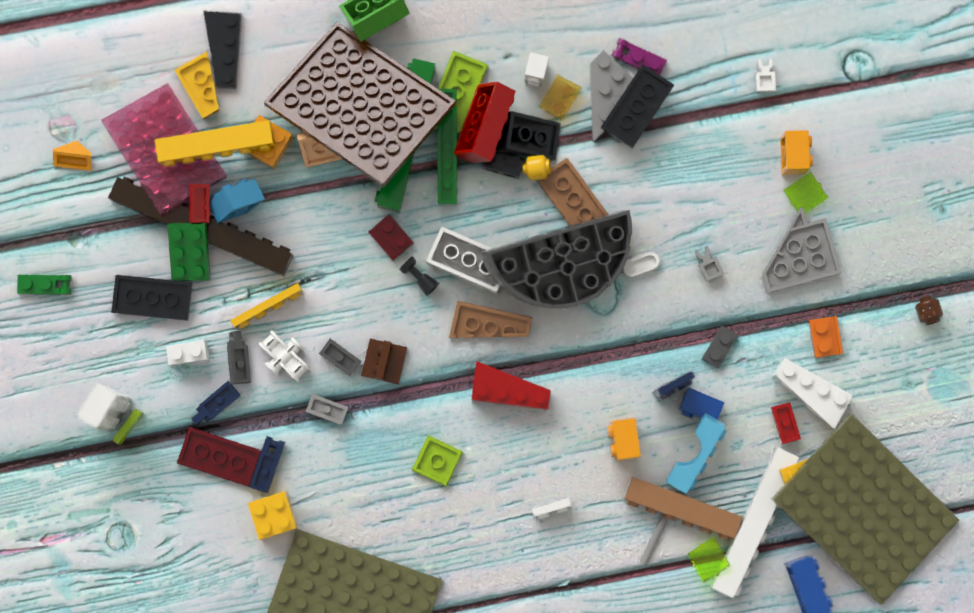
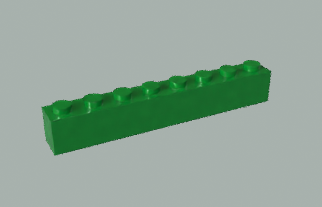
[375,58,436,213]

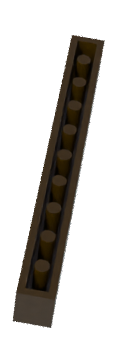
[108,176,293,276]

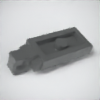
[227,331,251,385]

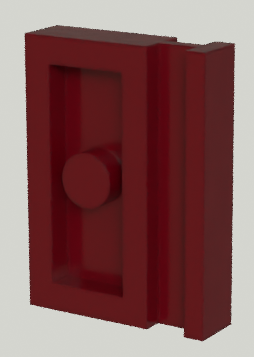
[368,214,414,261]

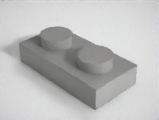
[306,394,349,425]

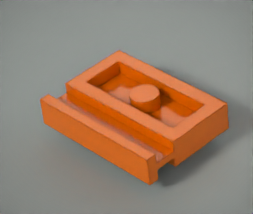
[808,316,843,358]

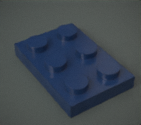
[653,371,695,400]

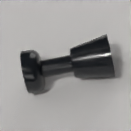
[399,256,440,297]

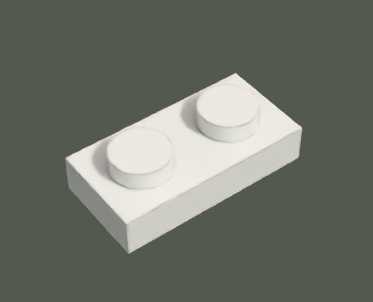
[532,498,571,519]

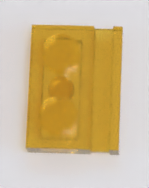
[539,74,582,121]

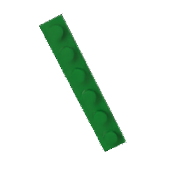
[437,89,457,204]

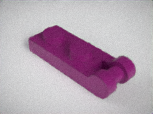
[611,38,667,75]

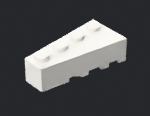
[773,358,853,430]

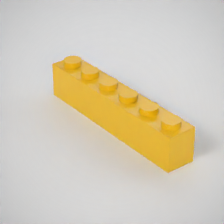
[155,120,275,167]

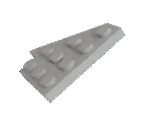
[590,50,633,143]
[762,207,842,293]

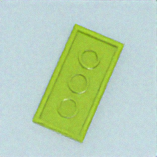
[438,51,488,135]

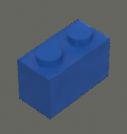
[678,387,725,422]

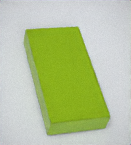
[113,409,144,445]

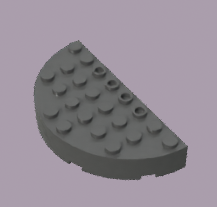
[480,210,632,308]

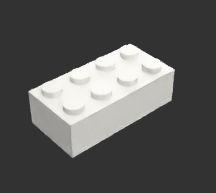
[426,226,500,294]
[77,382,131,431]

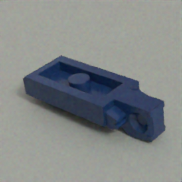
[191,380,241,425]

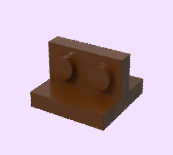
[361,338,407,385]

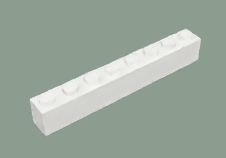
[710,448,799,598]

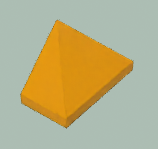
[53,140,92,171]

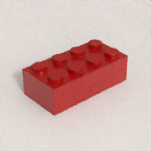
[453,81,516,163]

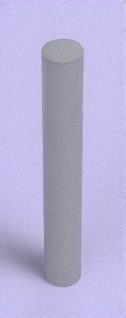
[640,513,668,566]

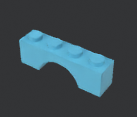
[666,413,727,494]

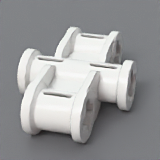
[258,330,311,382]

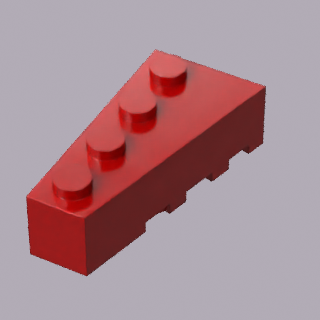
[471,361,551,410]

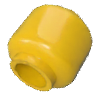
[523,155,551,180]

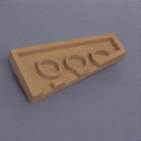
[449,300,532,338]

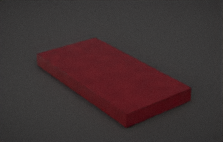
[177,427,262,487]

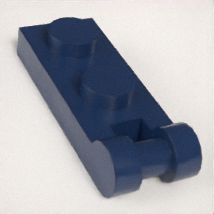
[249,436,285,493]

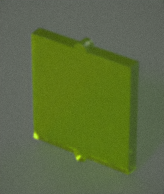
[783,172,829,213]
[688,537,731,582]

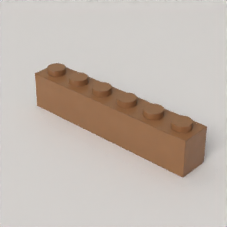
[624,477,743,541]

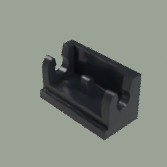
[482,151,524,180]

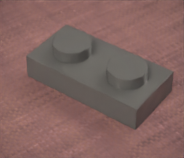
[702,325,738,368]
[319,338,361,376]

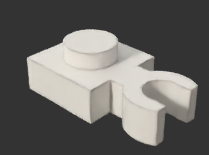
[755,59,776,92]

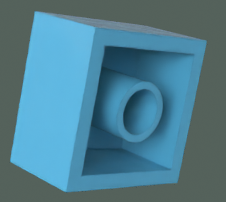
[210,179,265,223]

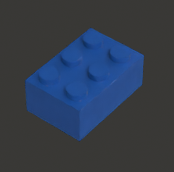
[784,555,833,613]

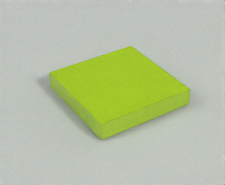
[412,435,463,487]

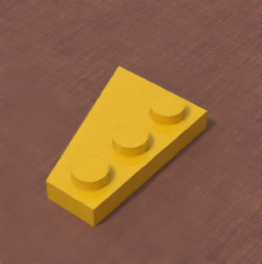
[174,51,220,120]

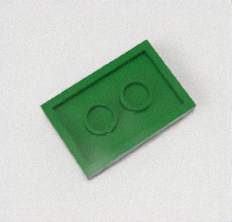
[167,223,211,281]

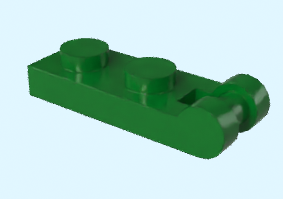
[17,275,72,295]

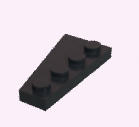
[203,11,242,89]

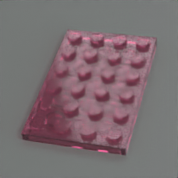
[101,83,227,215]

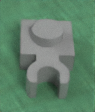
[695,246,724,282]

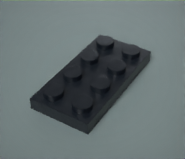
[601,64,674,149]
[111,275,193,321]

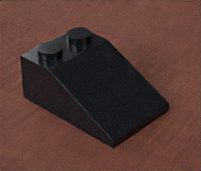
[495,111,561,160]

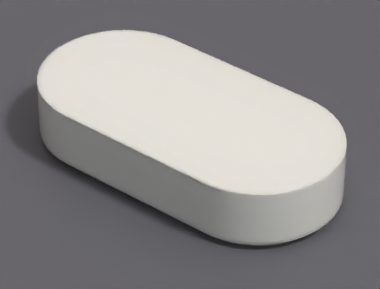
[622,252,660,278]

